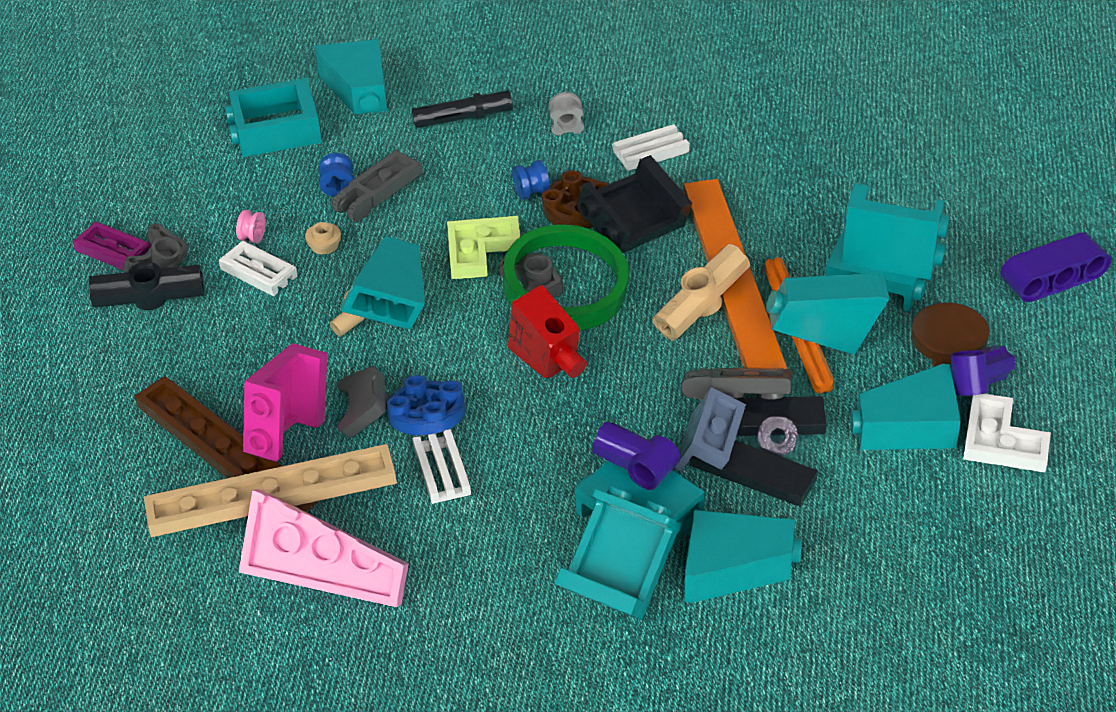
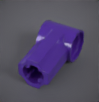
[950,345,1015,396]
[592,421,681,490]

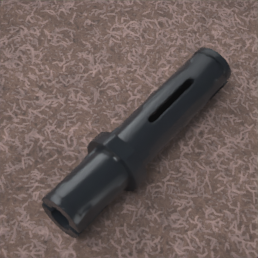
[411,90,513,129]

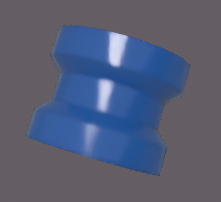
[319,153,353,197]
[512,160,550,200]

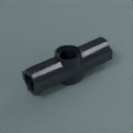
[89,262,205,310]

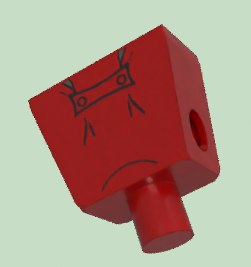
[508,285,587,378]

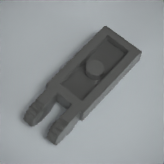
[332,150,423,222]
[680,368,792,399]

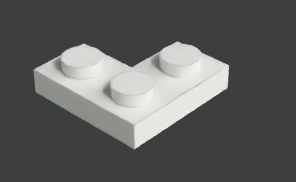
[963,394,1051,472]

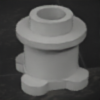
[549,92,584,135]

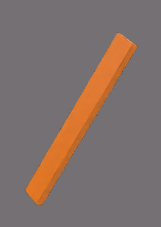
[683,179,787,369]

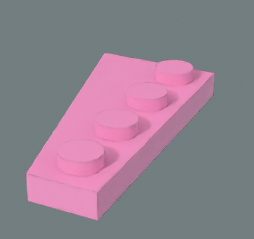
[239,489,409,607]

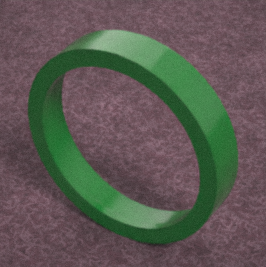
[503,225,629,331]

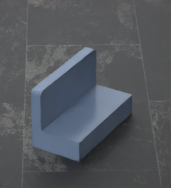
[674,387,746,472]

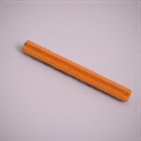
[764,257,834,394]

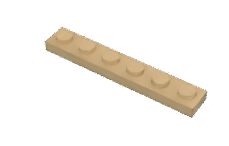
[144,444,397,537]

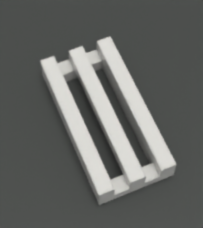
[613,124,689,171]
[219,241,298,296]
[412,429,471,504]

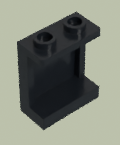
[577,155,692,253]

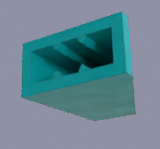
[315,39,387,114]
[341,236,425,330]
[766,273,890,355]
[850,364,961,450]
[684,510,802,603]

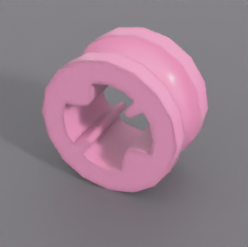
[236,209,266,244]

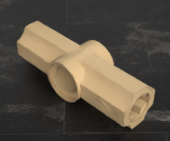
[652,243,750,341]

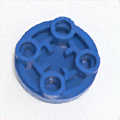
[387,375,466,435]

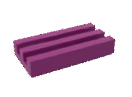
[73,221,151,270]

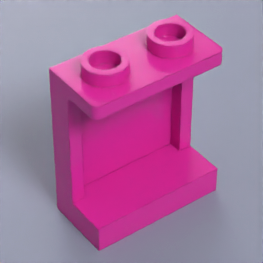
[243,343,327,461]

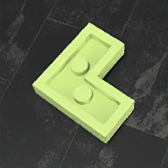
[447,216,520,279]

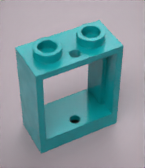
[225,78,322,157]

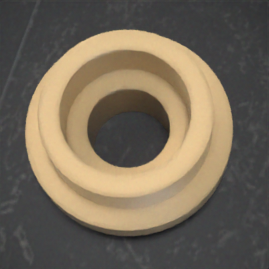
[305,222,341,254]

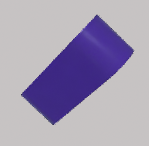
[1000,232,1111,303]

